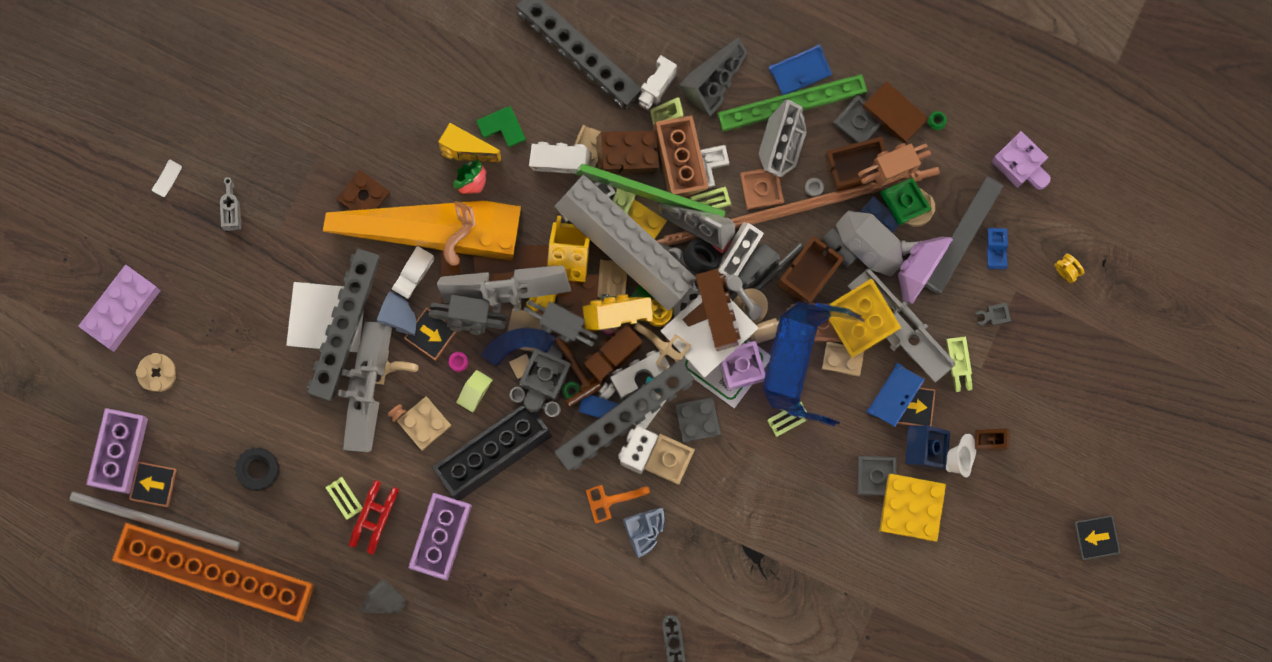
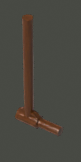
[536,310,601,407]

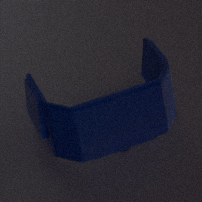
[763,302,865,427]

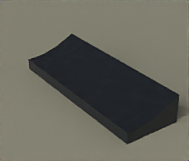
[432,404,552,501]

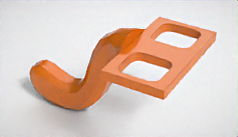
[586,485,650,524]

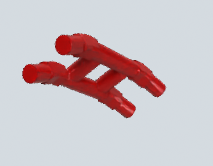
[349,480,399,554]

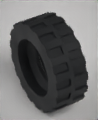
[235,447,280,491]

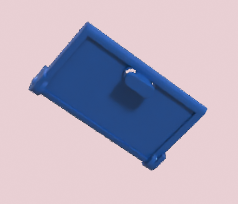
[768,44,832,95]
[866,363,924,427]

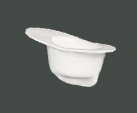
[946,434,976,477]

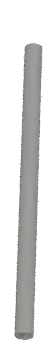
[70,492,240,551]

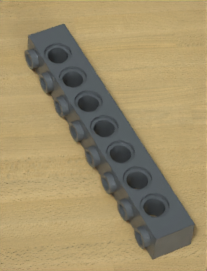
[516,0,641,110]
[307,248,381,402]
[555,360,694,471]

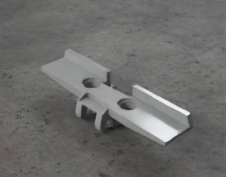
[437,265,571,313]
[847,269,956,383]
[338,322,392,452]

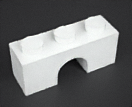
[610,350,670,400]

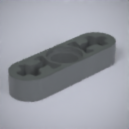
[662,615,686,662]

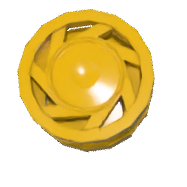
[1055,254,1085,284]
[648,299,673,327]

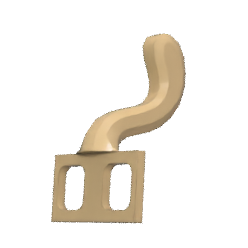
[633,323,691,370]
[367,350,419,385]

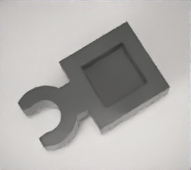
[975,303,1011,326]

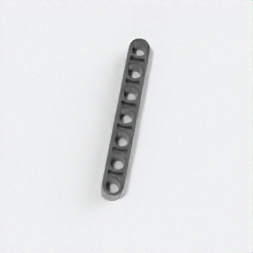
[924,176,1004,295]

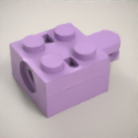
[991,131,1051,190]
[719,341,766,391]

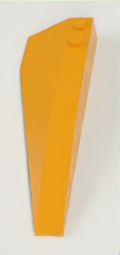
[323,200,521,261]

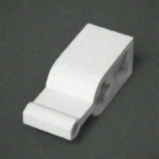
[392,246,435,299]

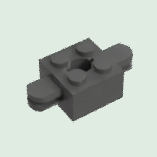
[429,295,507,335]
[524,300,598,346]
[519,340,571,412]

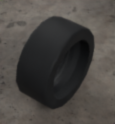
[683,239,721,274]

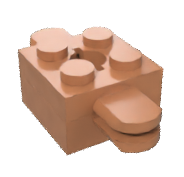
[858,143,931,187]

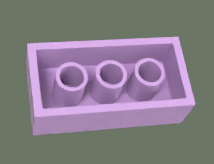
[79,265,161,352]
[87,408,148,494]
[409,493,472,581]

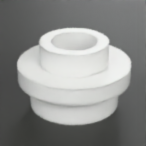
[598,382,616,400]

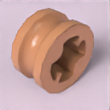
[387,404,407,422]

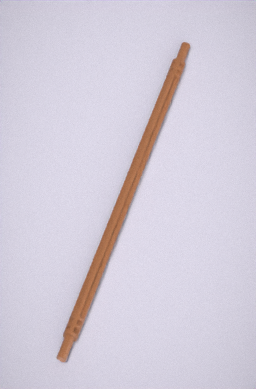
[656,167,940,247]

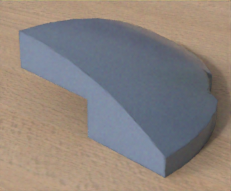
[377,291,416,336]
[622,508,664,558]

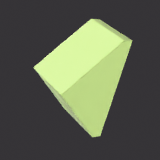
[650,98,683,126]
[456,370,493,413]

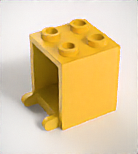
[547,215,590,282]

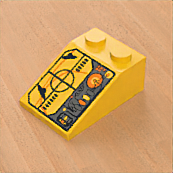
[438,123,501,162]

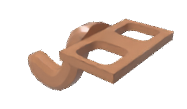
[444,201,476,266]

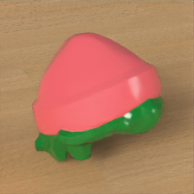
[453,160,486,194]

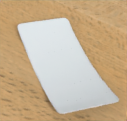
[152,160,182,197]

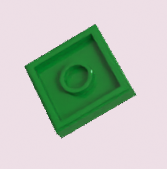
[880,177,931,225]

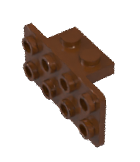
[473,245,549,282]

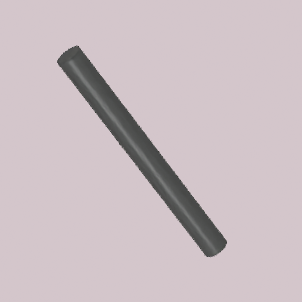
[753,243,804,291]

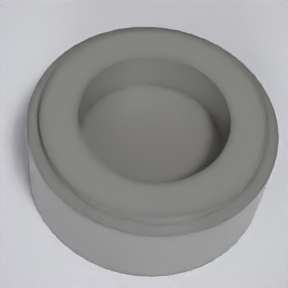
[804,178,824,198]

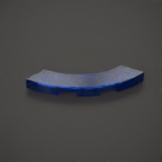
[480,328,557,366]

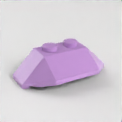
[898,236,953,304]

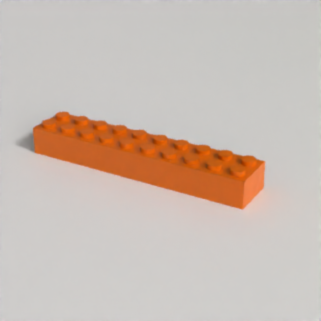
[112,523,315,622]

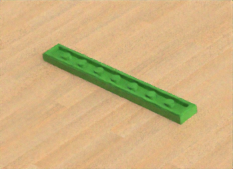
[717,74,867,132]
[576,164,725,217]

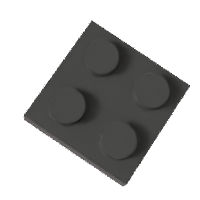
[675,397,721,443]

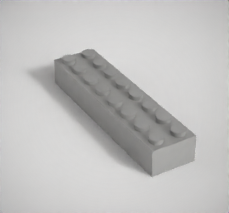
[554,174,696,311]

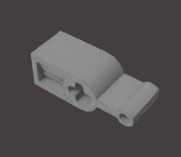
[220,177,241,231]

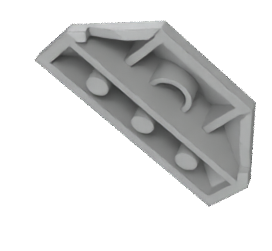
[758,99,806,177]
[836,211,904,277]

